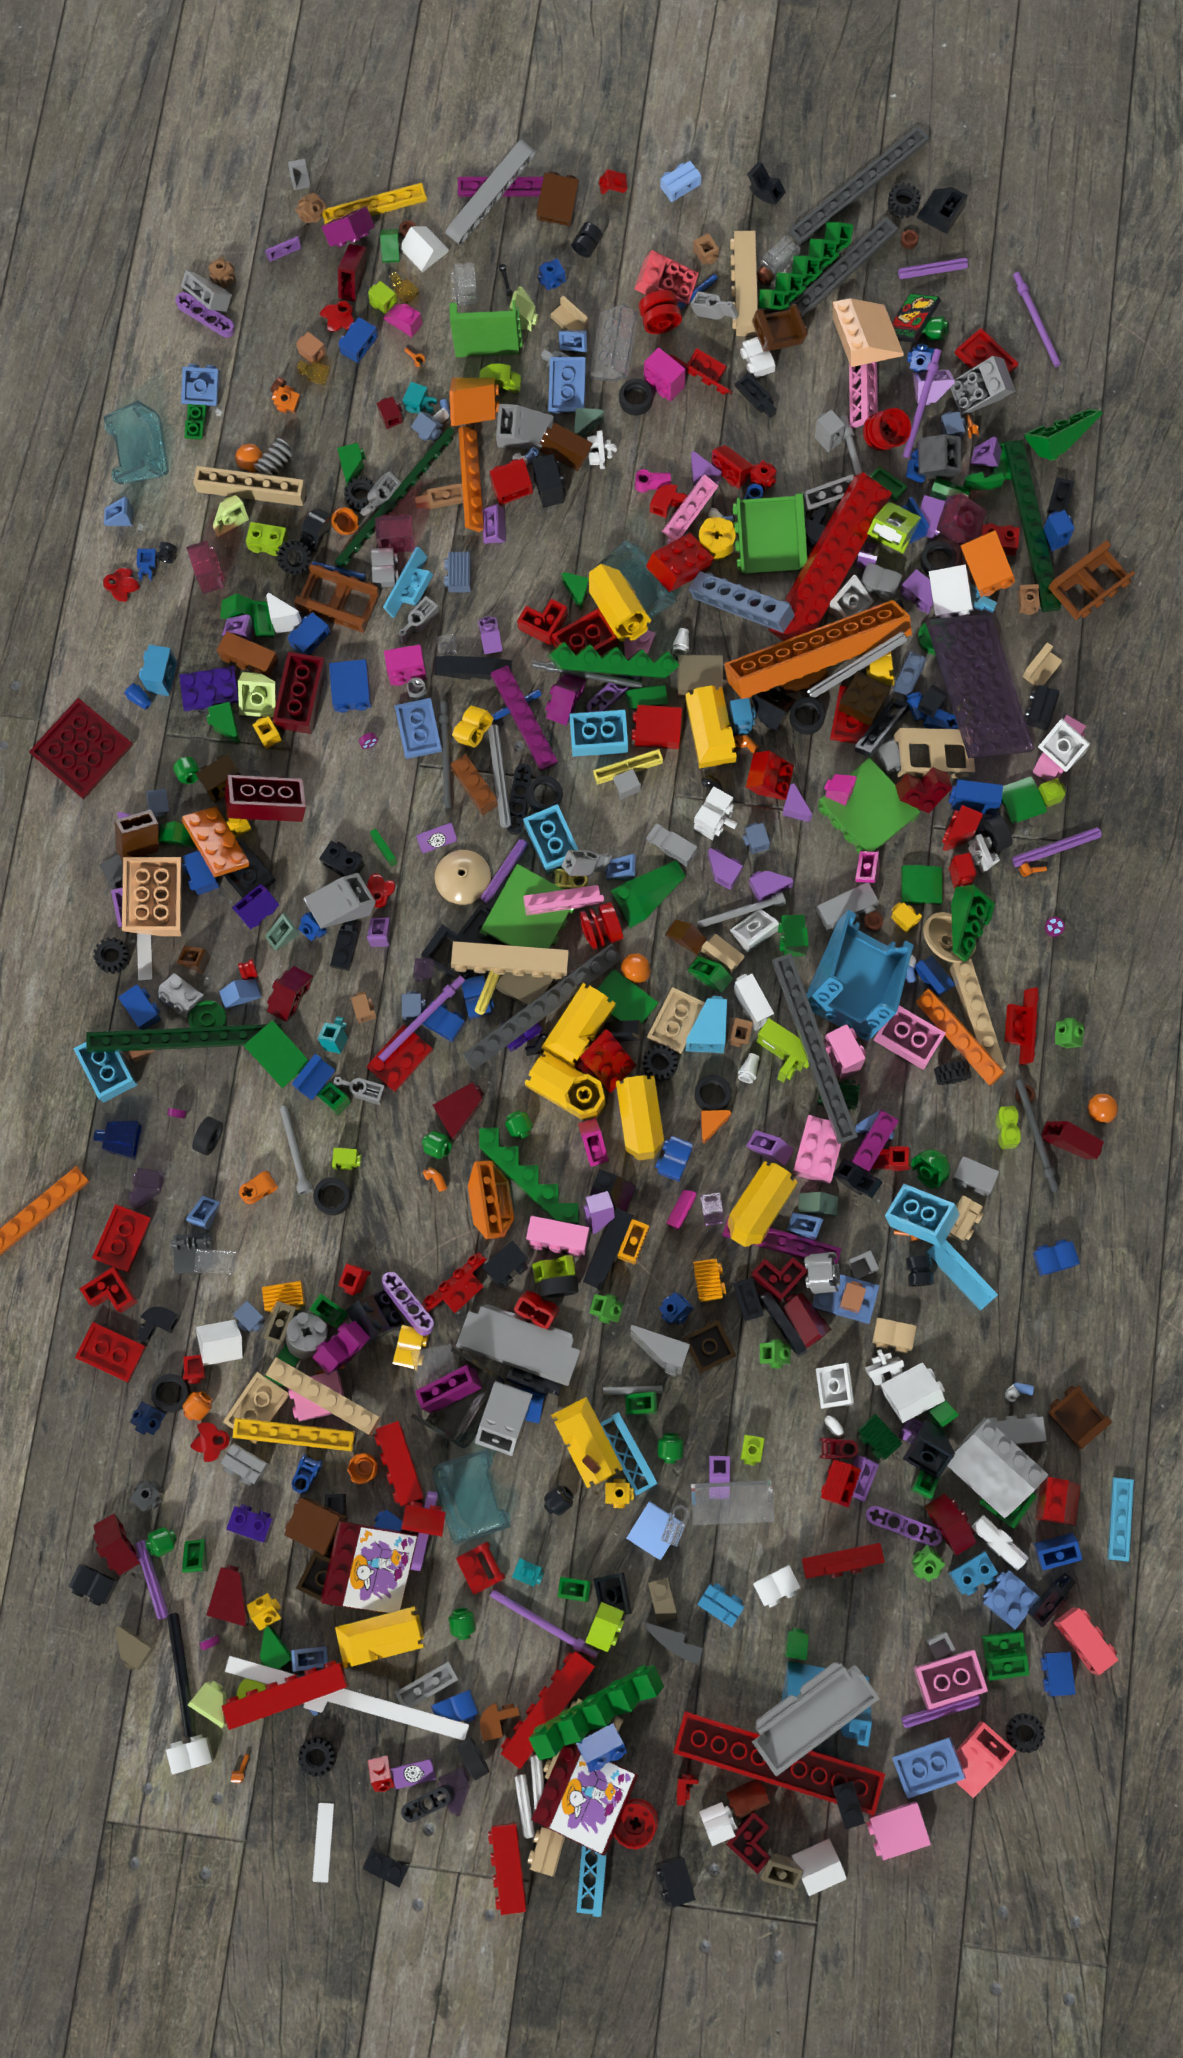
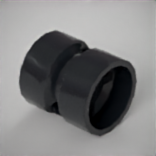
[571,222,603,258]
[906,1255,934,1287]

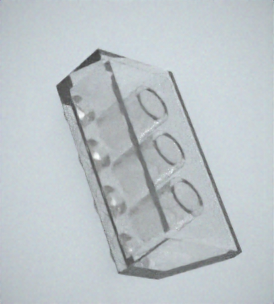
[588,303,639,382]
[691,1480,774,1526]

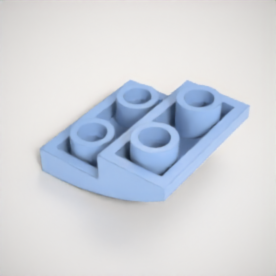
[626,1501,683,1561]

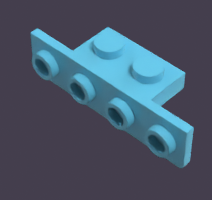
[383,547,433,618]

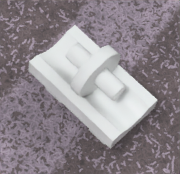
[587,431,617,469]
[968,834,1000,873]
[865,1350,904,1385]

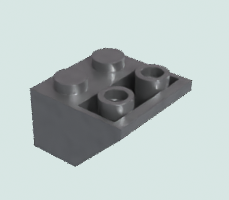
[918,434,961,480]

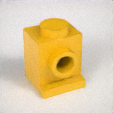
[253,716,282,749]
[226,814,252,839]
[891,902,922,934]

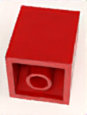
[1035,1477,1081,1526]

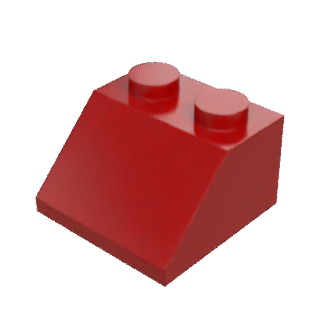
[401,1501,446,1537]

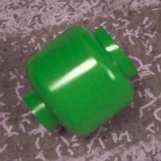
[922,316,949,341]
[173,756,200,784]
[505,1110,533,1140]
[422,1131,452,1159]
[657,1433,684,1464]
[145,1527,177,1557]
[448,1608,476,1640]

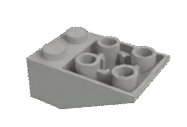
[950,356,1016,416]
[496,404,554,449]
[304,873,376,929]
[475,1381,533,1456]

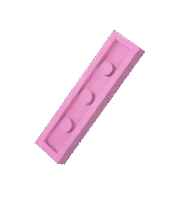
[849,362,878,429]
[662,474,718,544]
[523,885,604,916]

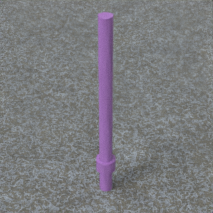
[1013,272,1061,367]
[902,349,942,459]
[378,975,465,1062]
[490,1589,599,1659]

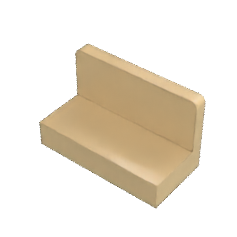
[551,296,588,331]
[1023,642,1062,687]
[701,934,745,974]

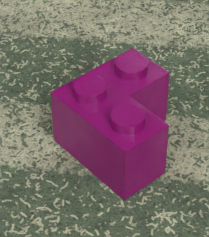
[321,206,375,247]
[545,674,586,726]
[312,1321,370,1375]

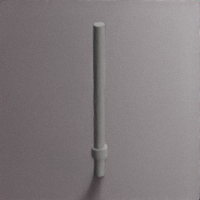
[840,415,862,475]

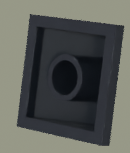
[593,1572,632,1615]

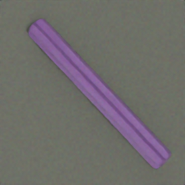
[1012,827,1102,867]

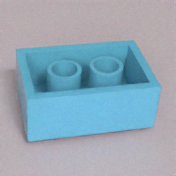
[569,710,628,757]
[523,804,578,875]
[73,1042,138,1103]
[885,1184,960,1247]

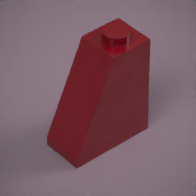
[338,244,366,301]
[433,1082,484,1141]
[1041,1121,1104,1159]
[782,1293,832,1348]
[206,1564,249,1626]

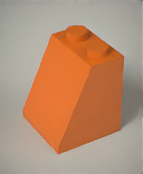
[450,377,499,426]
[960,530,1015,597]

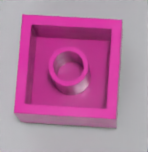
[644,347,685,402]
[384,645,427,686]

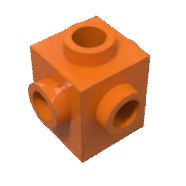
[272,385,301,414]

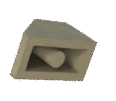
[260,1301,296,1345]
[648,1578,678,1623]
[115,1625,155,1671]
[761,1853,803,1890]

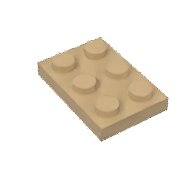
[647,987,705,1055]
[223,1372,289,1444]

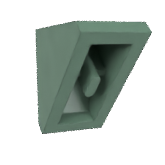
[574,408,604,438]
[265,913,300,951]
[798,1192,838,1216]

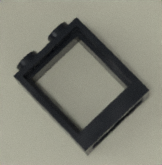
[421,924,471,981]

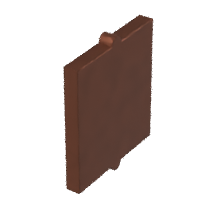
[726,1779,770,1819]

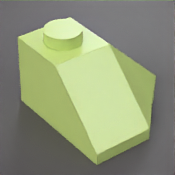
[509,286,538,331]
[213,495,249,537]

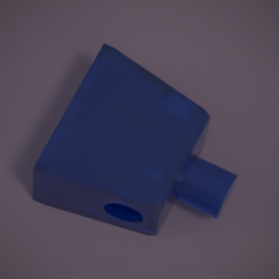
[93,1121,142,1161]

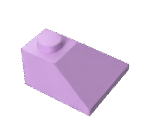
[913,370,955,405]

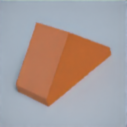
[701,1110,731,1144]

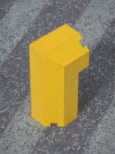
[589,564,651,641]
[685,685,736,769]
[541,983,616,1069]
[525,1051,605,1120]
[616,1075,664,1161]
[727,1162,798,1247]
[551,1397,623,1489]
[335,1606,425,1668]

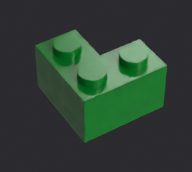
[778,914,809,957]

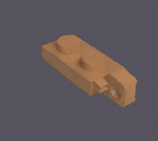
[414,483,463,509]

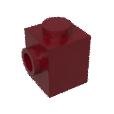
[376,396,403,429]

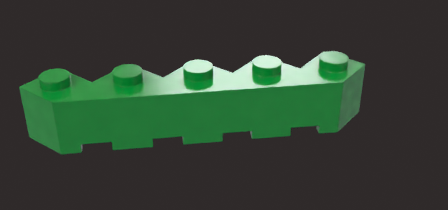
[758,222,853,310]
[547,642,680,679]
[479,1128,579,1225]
[529,1665,665,1760]

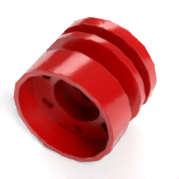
[863,408,912,451]
[580,902,623,950]
[614,1798,659,1849]

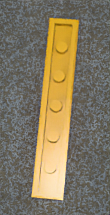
[322,183,427,224]
[232,1418,355,1451]

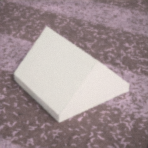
[399,226,449,272]
[829,575,874,620]
[266,592,302,634]
[1038,719,1090,772]
[730,909,779,953]
[196,1320,243,1366]
[816,1363,854,1409]
[791,1839,847,1896]

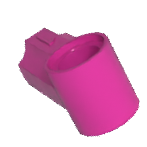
[634,469,671,493]

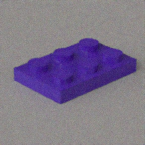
[179,666,239,711]

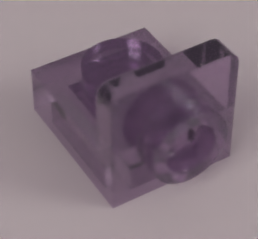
[413,958,434,982]
[700,1193,724,1225]

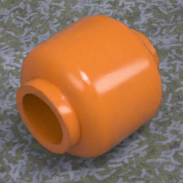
[182,1391,212,1421]

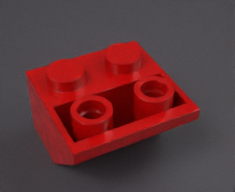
[712,445,754,489]
[489,458,533,506]
[746,751,794,800]
[942,805,983,851]

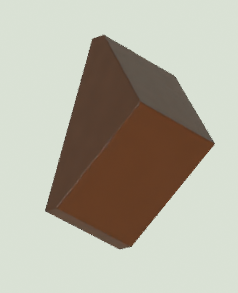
[665,919,707,955]
[176,946,211,974]

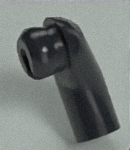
[701,775,723,791]
[525,1033,548,1056]

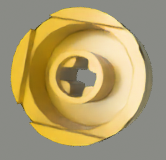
[699,517,736,561]
[865,651,894,686]

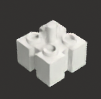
[694,787,738,840]

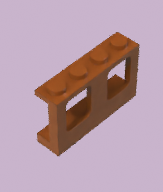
[1048,540,1135,621]
[294,564,380,633]

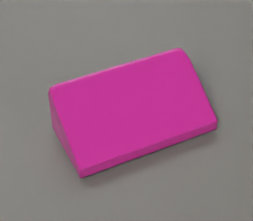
[666,1190,697,1230]

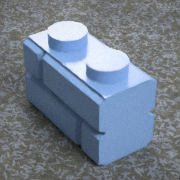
[660,161,701,202]

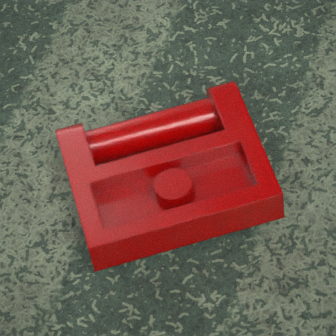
[456,1541,506,1595]

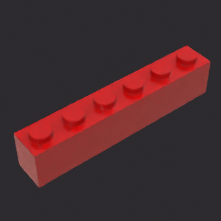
[501,1651,595,1769]
[221,1660,349,1730]

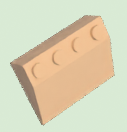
[833,298,904,367]
[122,857,182,936]

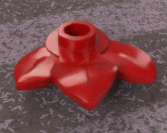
[320,301,354,332]
[103,568,140,602]
[366,873,395,908]
[190,1422,230,1462]

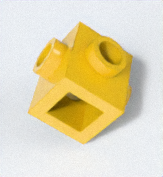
[605,1479,634,1508]
[247,1593,281,1631]

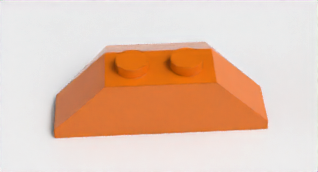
[468,1161,515,1239]

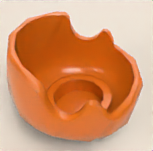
[235,443,263,473]
[331,507,359,535]
[620,953,651,984]
[1087,1094,1118,1123]
[347,1453,378,1485]

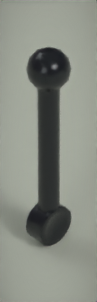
[499,264,513,297]

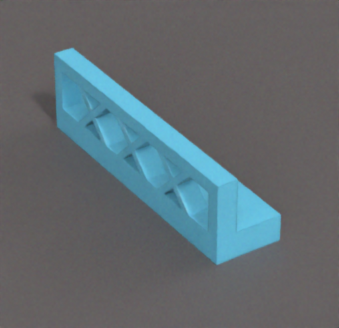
[926,1240,998,1311]
[600,1412,658,1496]
[576,1845,607,1917]

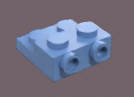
[181,364,221,407]
[982,1571,1040,1630]

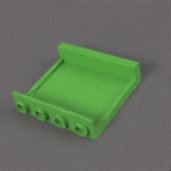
[450,300,523,357]
[733,493,807,575]
[818,758,920,853]
[480,864,574,949]

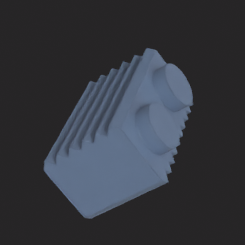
[444,552,471,593]
[893,652,926,697]

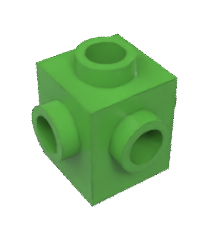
[1055,1018,1084,1048]
[589,1294,624,1324]
[760,1339,791,1369]
[911,1544,946,1582]

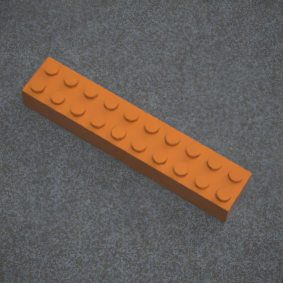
[724,600,912,699]

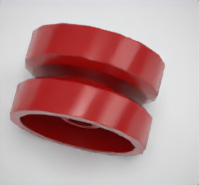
[638,290,682,334]

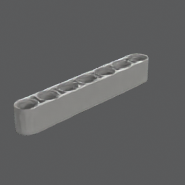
[445,140,536,245]

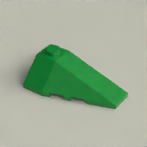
[1024,409,1103,460]
[611,860,686,928]
[951,885,996,961]

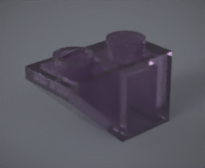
[129,1168,164,1209]
[437,1765,471,1817]

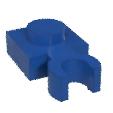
[906,449,926,483]
[136,549,157,580]

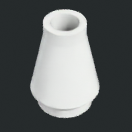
[671,628,690,656]
[738,1053,760,1083]

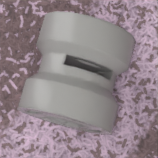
[407,678,427,701]

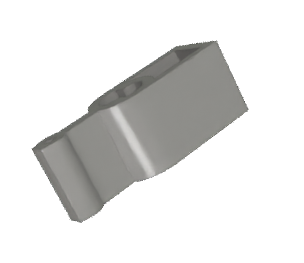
[690,292,739,319]
[360,471,401,516]
[398,596,440,643]
[876,734,901,776]
[646,823,697,867]
[562,850,612,876]
[333,1077,387,1105]

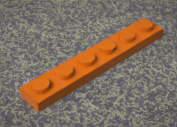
[458,426,484,532]
[916,988,1005,1086]
[0,1166,90,1255]

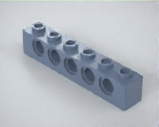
[688,571,795,633]

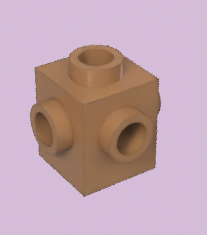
[295,193,327,223]
[208,256,236,289]

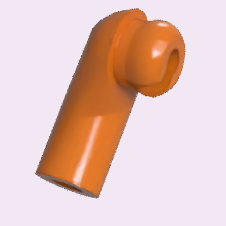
[734,735,760,753]
[423,1167,447,1192]

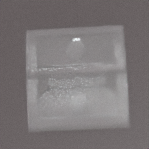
[411,1344,455,1390]

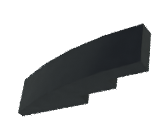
[434,656,512,680]
[583,1207,634,1290]

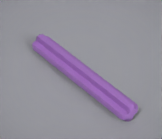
[898,258,968,279]
[481,839,528,904]
[135,1540,169,1619]
[901,1695,981,1728]

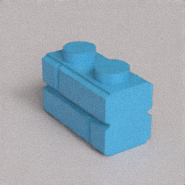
[697,1583,745,1628]

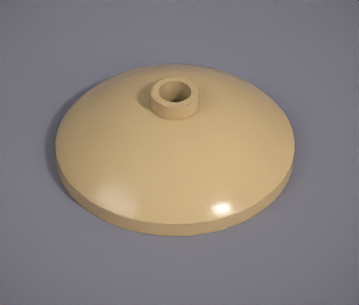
[435,850,491,905]
[924,912,976,963]

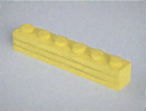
[593,749,663,785]

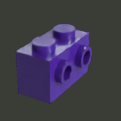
[232,884,280,930]
[226,1504,275,1543]

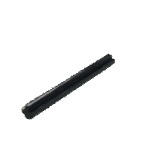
[167,1613,196,1737]

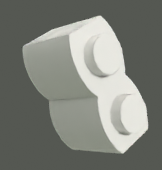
[740,337,775,378]
[753,1565,801,1608]
[166,1734,214,1775]
[699,1802,737,1846]

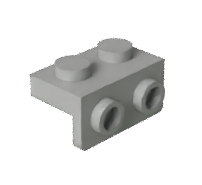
[157,973,204,1018]

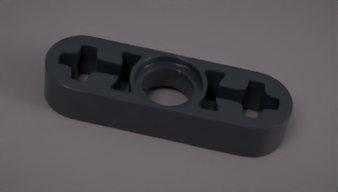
[401,1785,455,1823]

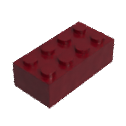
[272,652,327,734]
[225,775,306,822]

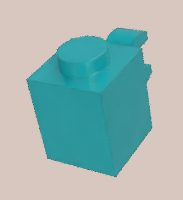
[403,382,437,414]
[318,1016,348,1054]
[512,1558,544,1587]

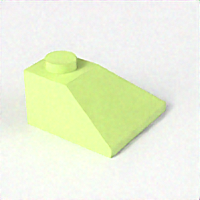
[238,672,276,717]
[188,1681,227,1728]

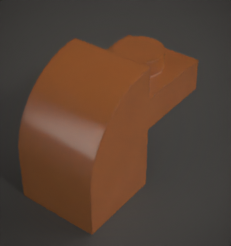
[480,1702,521,1741]

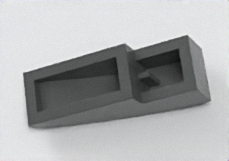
[645,1622,703,1665]

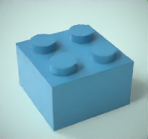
[139,645,178,696]

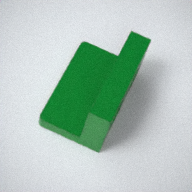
[929,477,971,514]

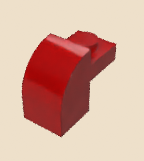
[650,484,688,518]
[872,1146,911,1171]

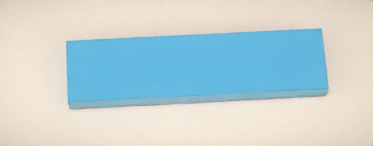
[1107,1477,1134,1562]

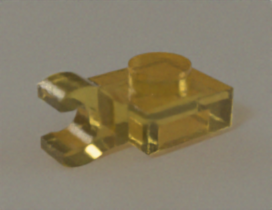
[389,271,419,304]
[297,361,330,386]

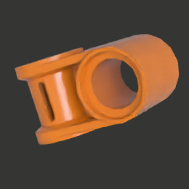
[239,1171,278,1204]

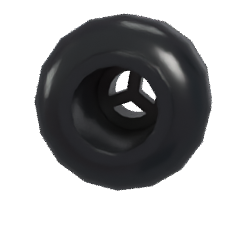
[544,1485,574,1516]

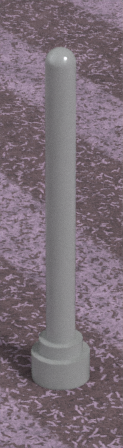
[697,891,786,928]
[280,1105,313,1195]

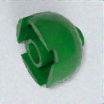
[911,1149,951,1189]

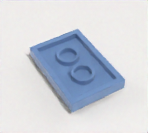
[548,357,586,413]
[394,698,442,759]
[812,1274,879,1324]
[892,1737,966,1799]

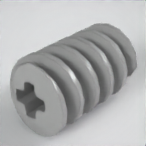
[254,438,292,476]

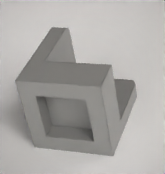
[288,159,311,190]
[613,769,641,800]
[847,1251,879,1279]
[926,1632,956,1660]

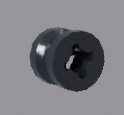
[156,542,178,564]

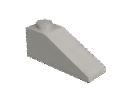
[181,270,231,312]

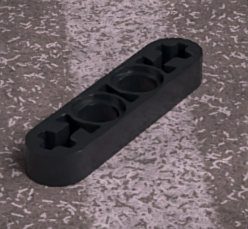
[507,764,532,835]
[758,1290,807,1357]

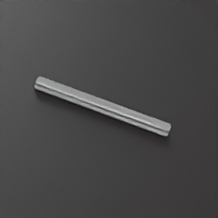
[808,632,907,698]
[488,725,511,828]

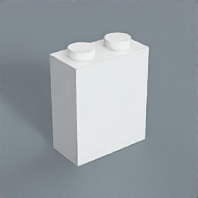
[929,564,974,619]
[734,974,774,1031]
[881,1362,945,1423]

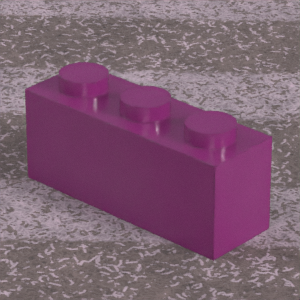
[851,1109,899,1171]
[415,1365,482,1414]

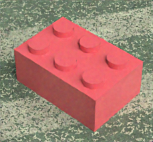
[1053,1608,1119,1675]

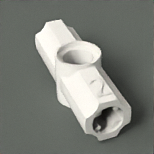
[972,1515,1028,1571]

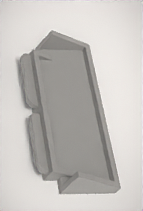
[456,1304,580,1386]
[752,1662,880,1776]

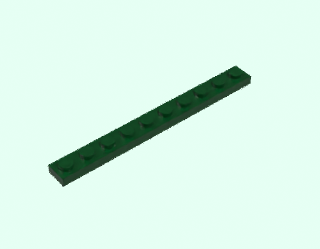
[334,426,455,568]
[1004,439,1061,613]
[86,1024,282,1053]

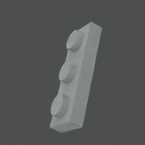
[395,1661,459,1708]

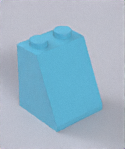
[686,996,727,1053]

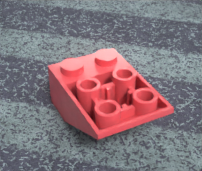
[634,250,699,305]
[956,1721,1016,1798]

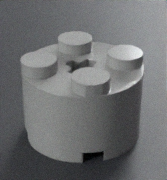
[805,1252,840,1294]
[286,1312,327,1359]

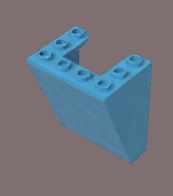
[806,910,914,1041]
[781,1661,872,1746]

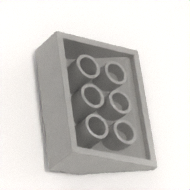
[630,1325,690,1377]
[948,1418,1048,1519]

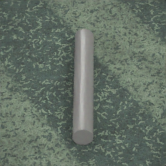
[603,1386,663,1395]

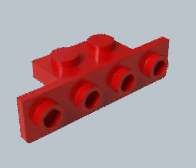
[669,348,733,395]
[1004,987,1039,1065]
[421,1252,486,1313]
[801,1543,885,1579]

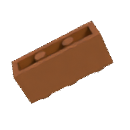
[217,631,279,678]
[450,754,498,816]

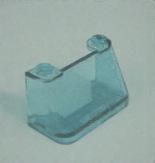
[104,400,169,485]
[594,540,678,618]
[432,1449,511,1545]

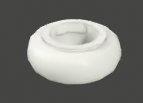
[824,1416,844,1438]

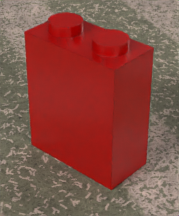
[631,705,682,749]

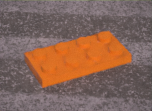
[182,806,249,877]

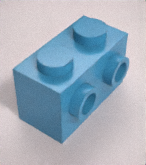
[729,698,755,735]
[948,1552,998,1596]

